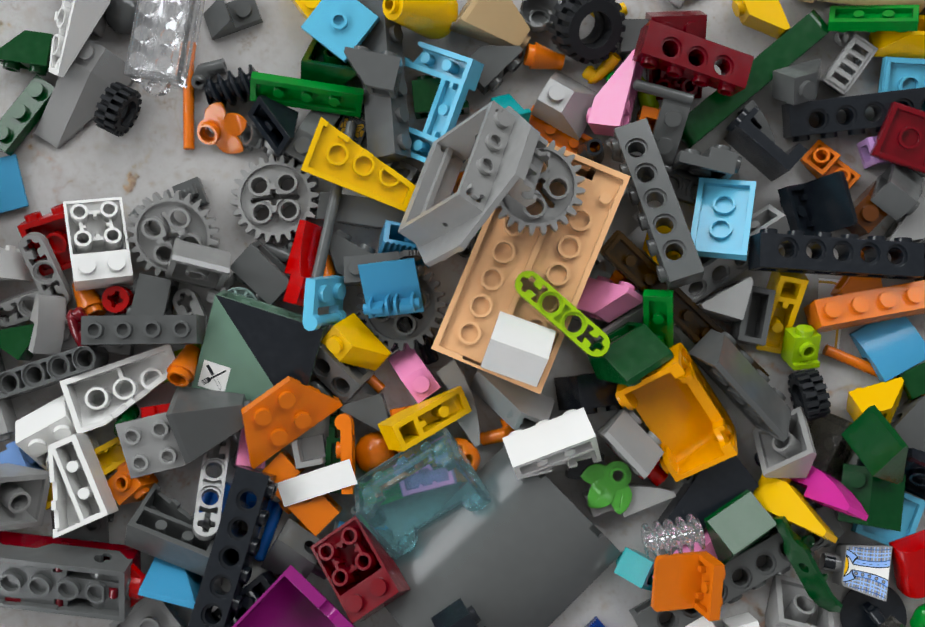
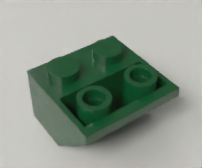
[587,322,674,387]

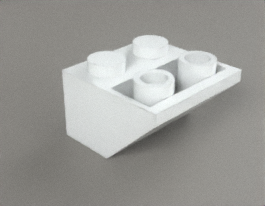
[15,395,99,471]

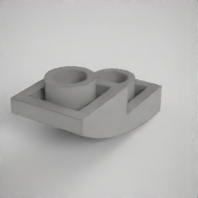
[28,293,66,355]

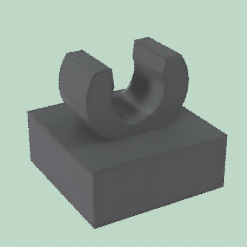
[172,177,210,212]

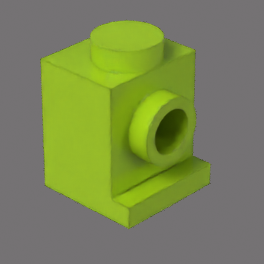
[781,324,822,370]

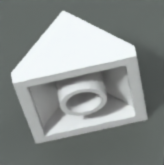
[480,311,556,387]

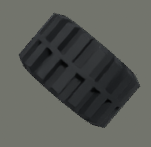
[549,0,626,64]

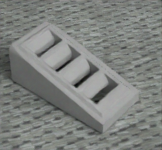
[820,33,878,96]

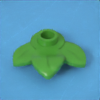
[581,461,632,514]

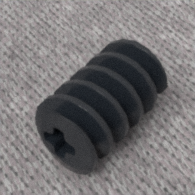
[204,64,258,108]

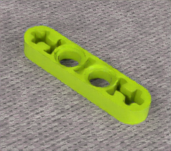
[515,271,610,357]

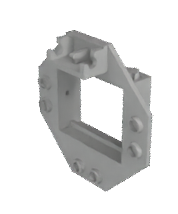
[398,100,551,267]

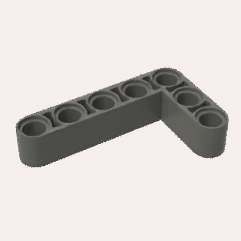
[0,345,109,400]

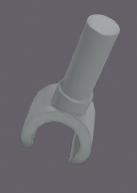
[206,272,237,305]

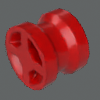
[102,285,134,314]

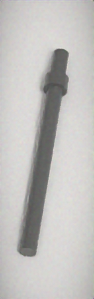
[311,121,357,277]

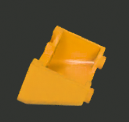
[615,342,738,482]

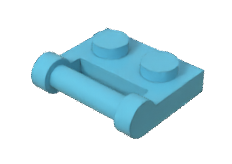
[302,275,347,331]

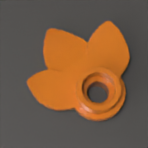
[197,102,247,154]

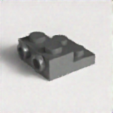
[671,144,742,179]

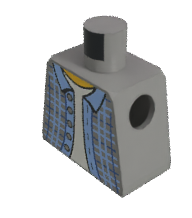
[819,543,893,601]

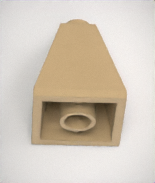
[449,0,531,49]

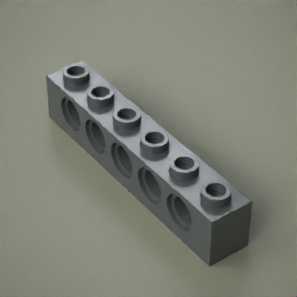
[610,118,704,290]

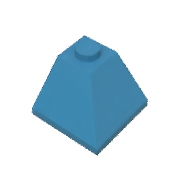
[138,557,203,609]

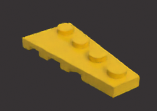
[301,117,416,212]

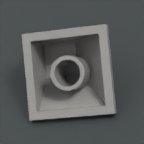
[531,71,598,141]
[0,463,50,531]

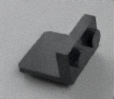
[778,171,858,236]

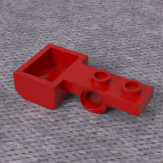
[889,530,925,599]

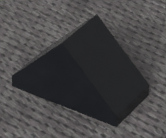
[247,95,298,156]

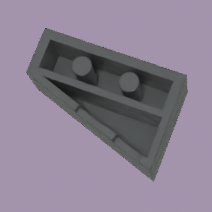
[124,483,216,576]

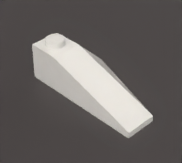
[48,0,111,77]
[59,345,176,434]

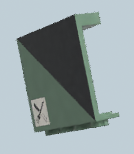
[191,290,329,401]

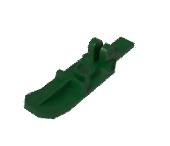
[773,516,843,613]

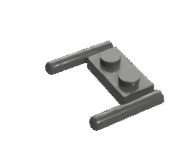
[611,79,694,176]

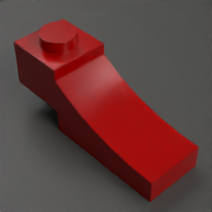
[283,220,323,309]

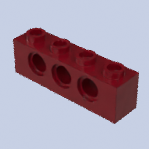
[632,20,754,96]

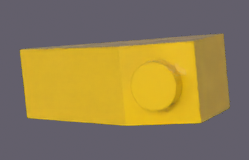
[755,272,809,354]
[377,386,472,452]
[753,474,838,544]

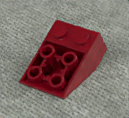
[645,10,707,100]
[310,515,411,624]

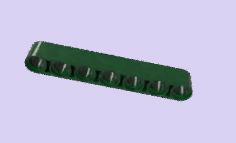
[681,10,830,149]

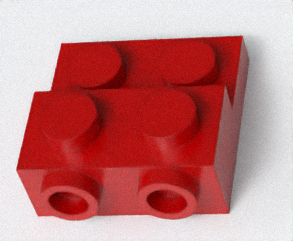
[17,204,72,276]

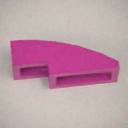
[789,466,868,521]

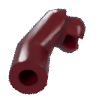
[66,307,88,347]

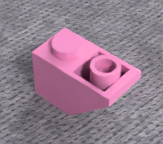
[576,276,643,323]

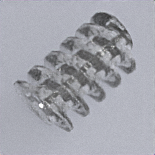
[641,514,706,559]

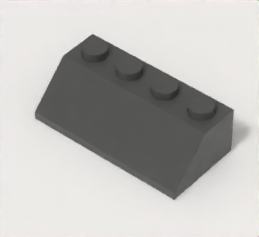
[688,329,791,442]

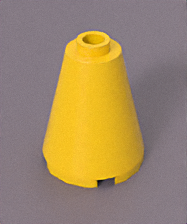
[382,0,458,39]

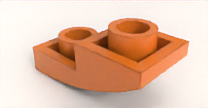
[800,139,861,190]

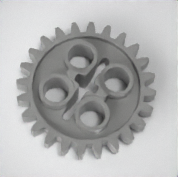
[496,140,585,236]
[230,154,319,244]
[126,189,220,276]

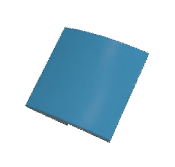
[849,316,925,382]

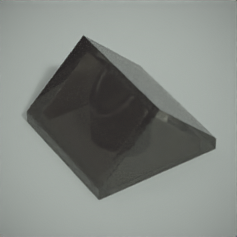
[807,413,854,481]

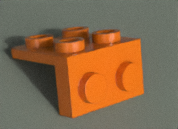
[651,551,726,621]

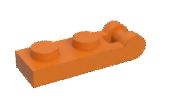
[334,413,356,494]

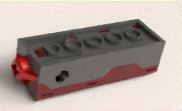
[0,531,146,622]

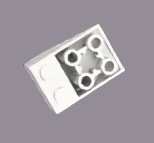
[63,197,133,291]

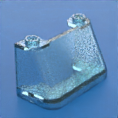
[354,428,492,559]

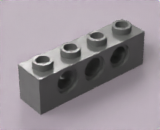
[81,314,206,346]

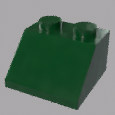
[837,464,906,532]

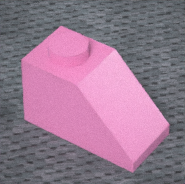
[388,344,442,403]

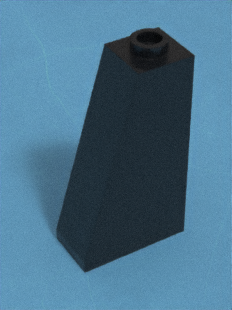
[657,456,759,548]

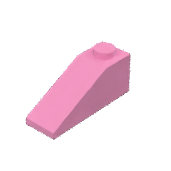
[586,49,644,136]

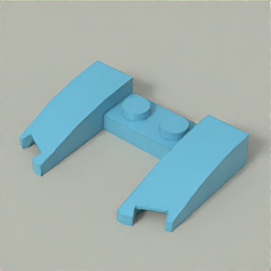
[405,41,484,163]

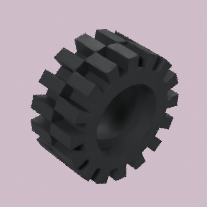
[94,82,142,137]
[788,368,831,422]

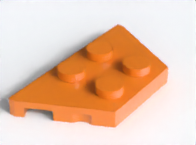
[241,376,343,469]

